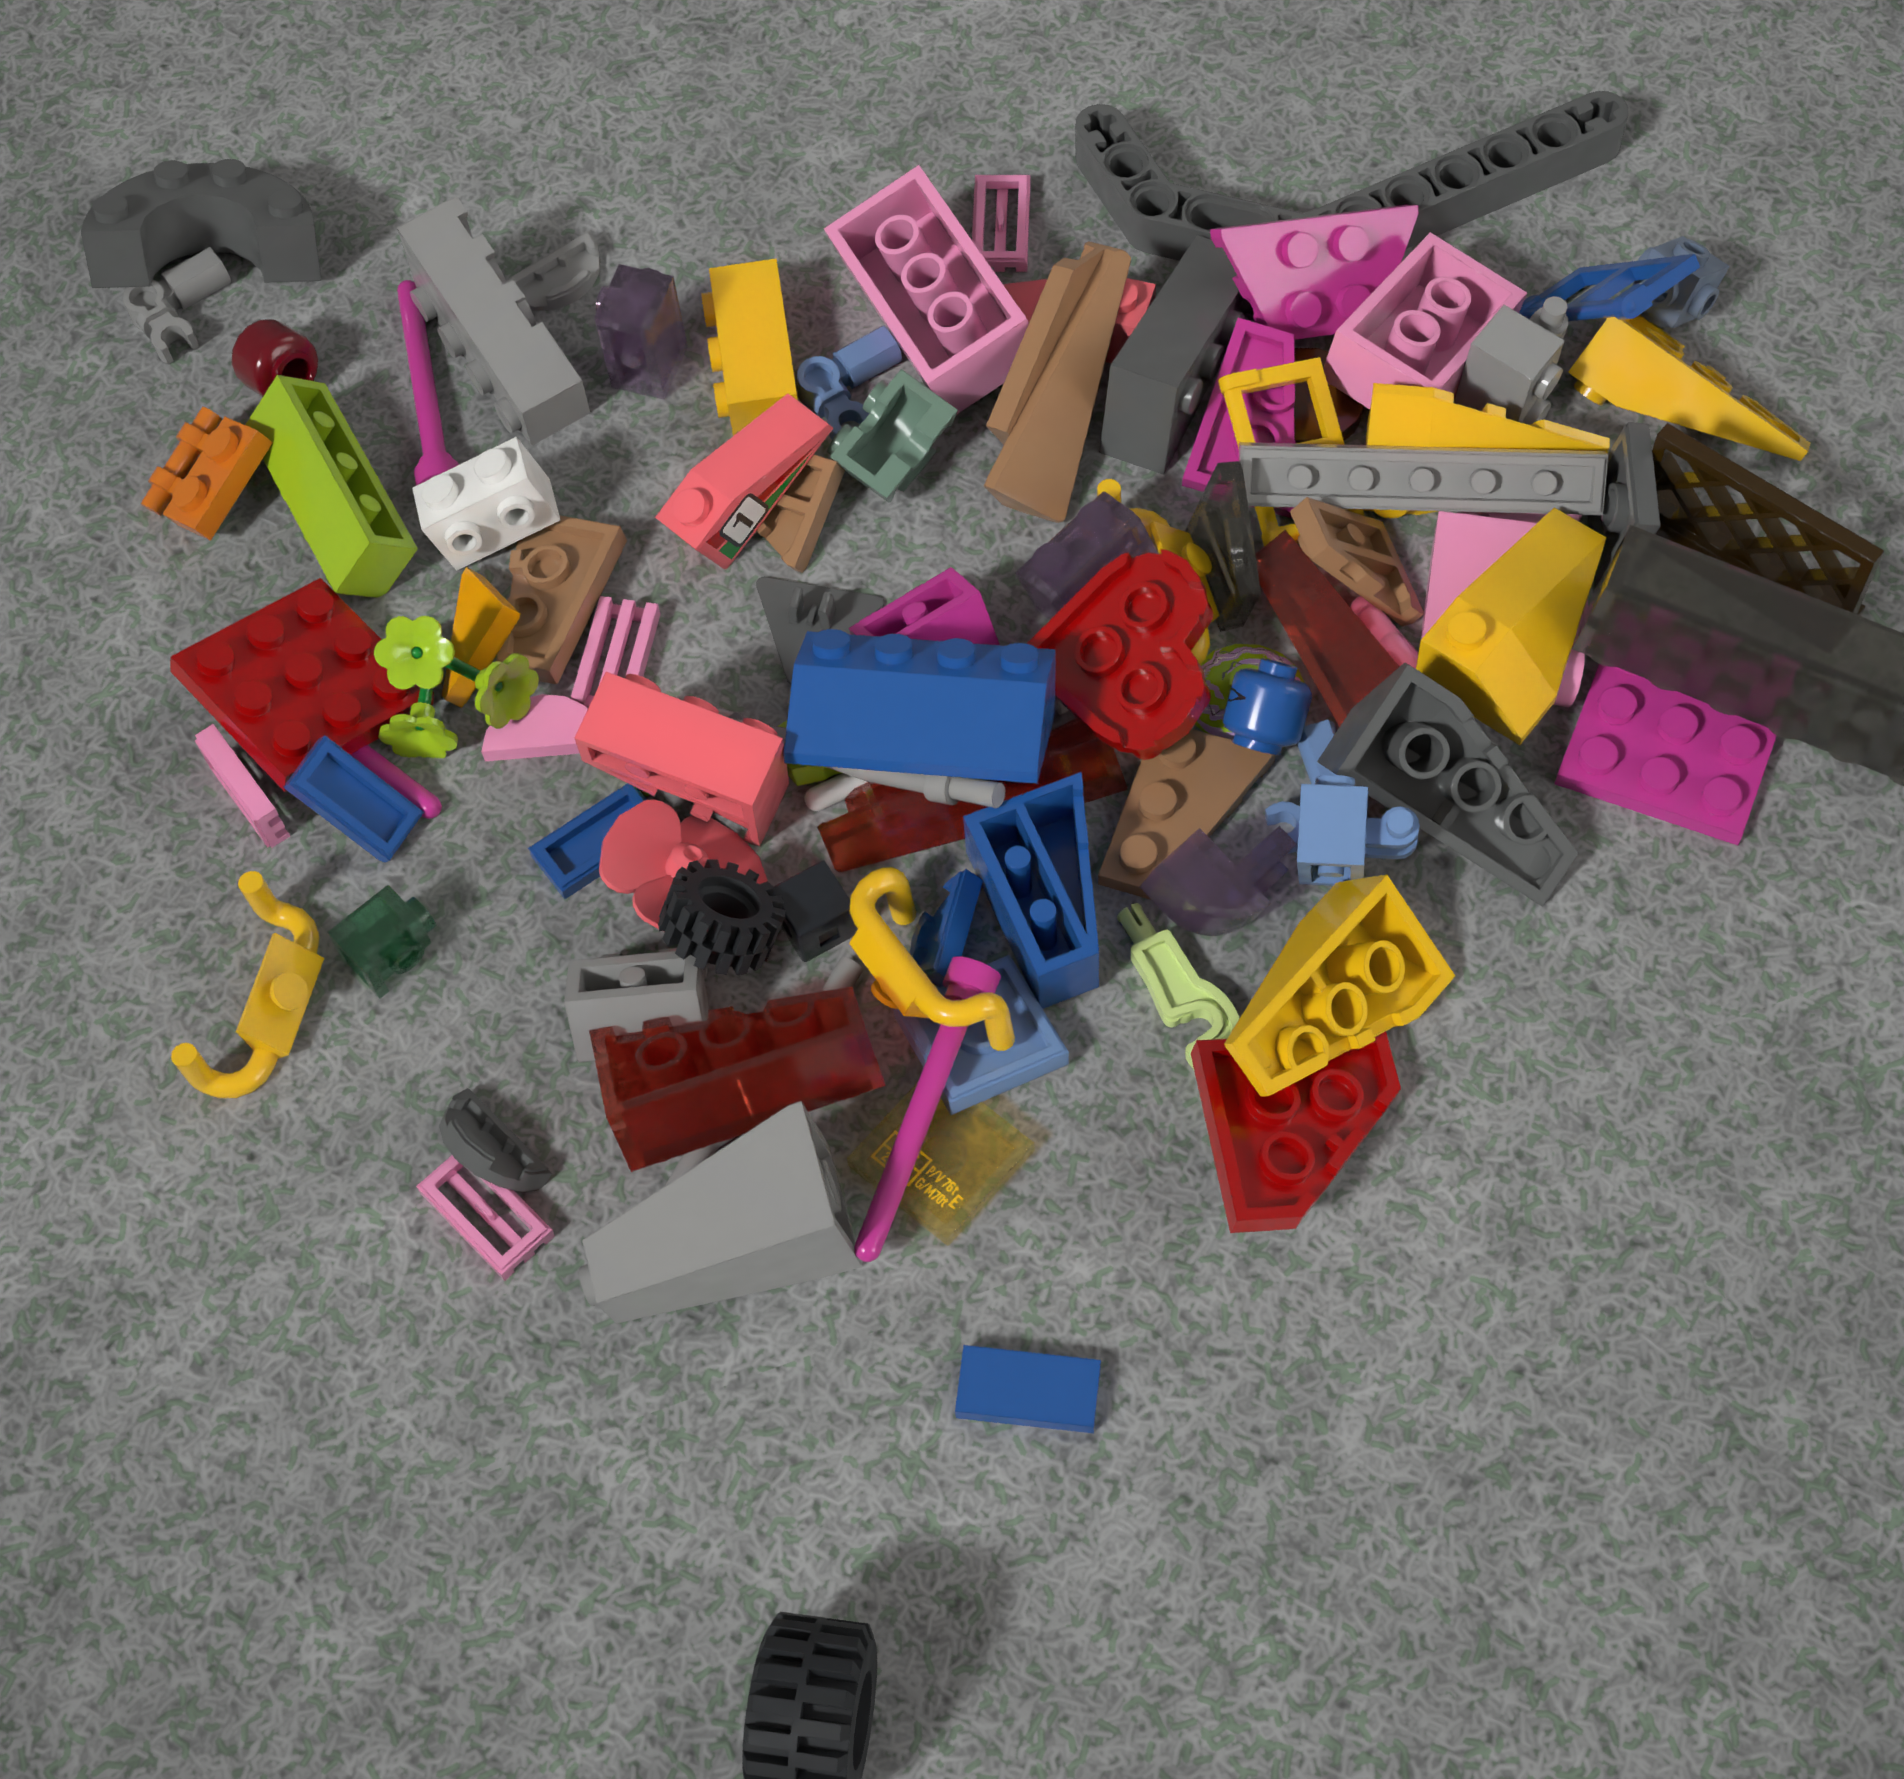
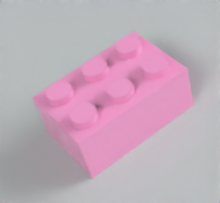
[1323,232,1527,409]

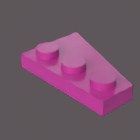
[1182,317,1295,519]

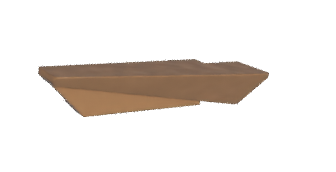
[984,241,1131,523]

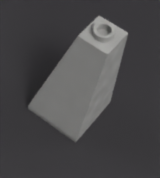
[579,1101,863,1324]

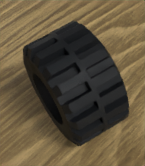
[742,1612,877,1779]

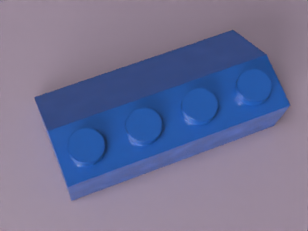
[784,629,1056,784]

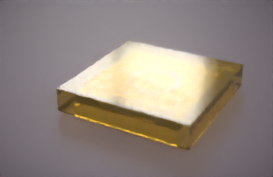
[847,1082,1035,1246]

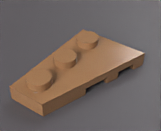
[497,515,627,684]
[1098,729,1275,902]

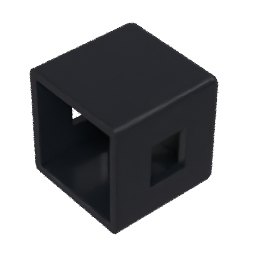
[772,860,858,962]

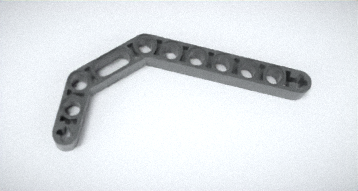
[1075,91,1628,261]

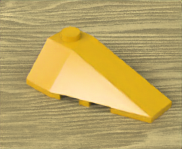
[1568,314,1811,461]
[1416,508,1606,745]
[1224,874,1455,1096]

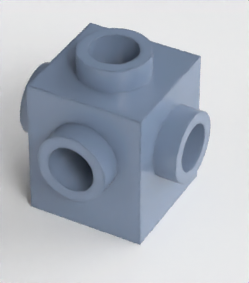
[1632,236,1730,329]

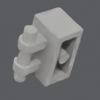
[1454,296,1568,425]
[564,948,710,1062]

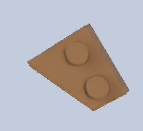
[736,431,845,573]
[1290,497,1424,626]

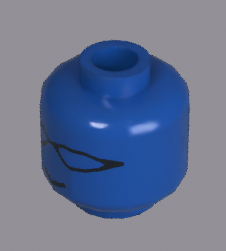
[1223,658,1312,755]

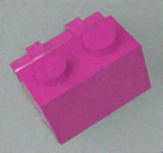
[848,567,1000,645]

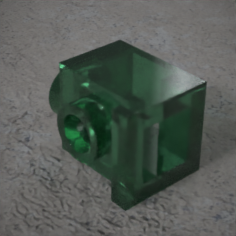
[327,885,437,999]

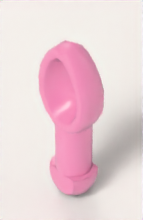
[1350,596,1419,669]

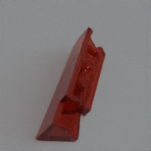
[1249,530,1400,727]
[817,718,1128,872]

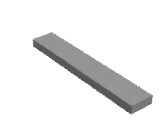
[1236,442,1608,515]

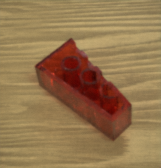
[589,986,886,1172]

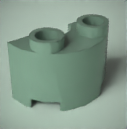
[827,369,958,503]

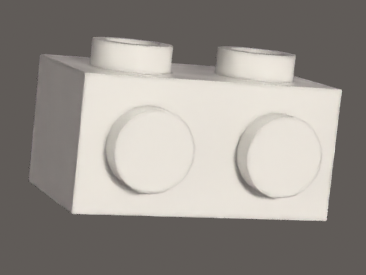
[412,437,560,571]

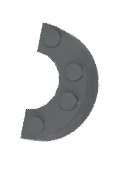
[81,159,321,288]

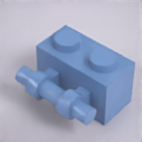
[1297,775,1420,886]

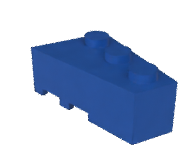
[963,772,1099,1009]

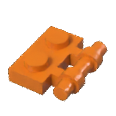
[140,406,273,541]

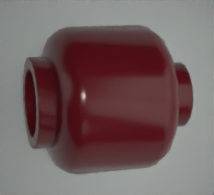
[231,319,319,397]

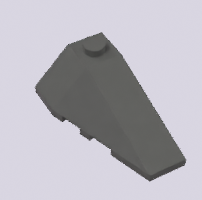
[1317,663,1579,907]

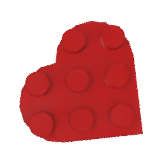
[1026,549,1213,760]

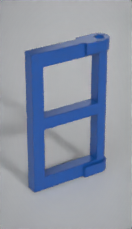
[1519,254,1700,321]

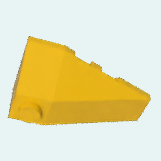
[1363,383,1610,518]

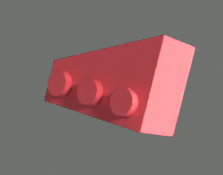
[574,672,789,847]

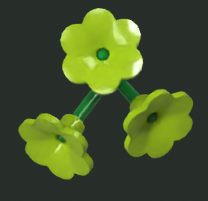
[374,615,539,758]

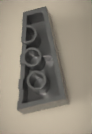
[1099,235,1254,475]

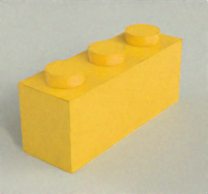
[701,258,798,436]

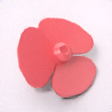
[599,800,768,932]

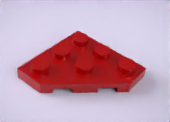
[1191,1031,1401,1233]

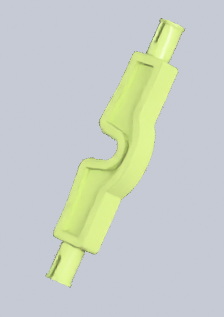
[1117,903,1240,1070]

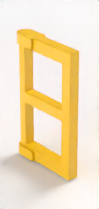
[1218,357,1364,551]

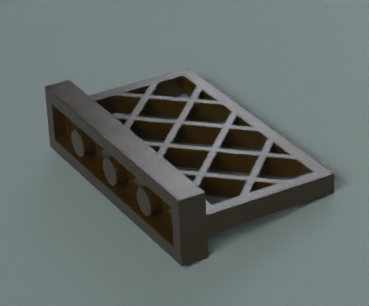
[1647,423,1884,657]

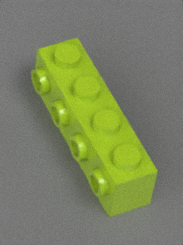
[245,375,418,598]

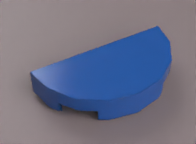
[910,869,983,987]

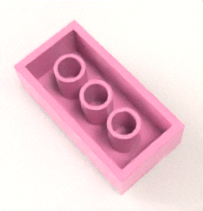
[824,165,1029,415]

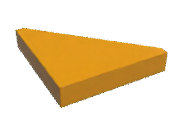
[442,567,520,708]

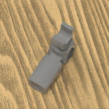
[122,247,231,364]

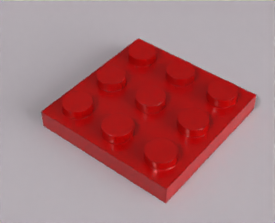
[170,578,434,792]

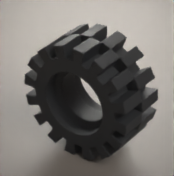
[658,859,786,975]

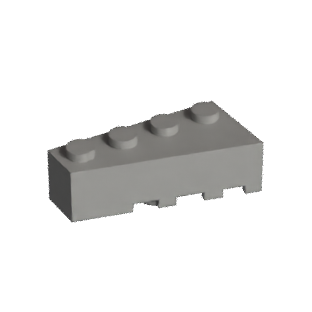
[397,196,590,446]

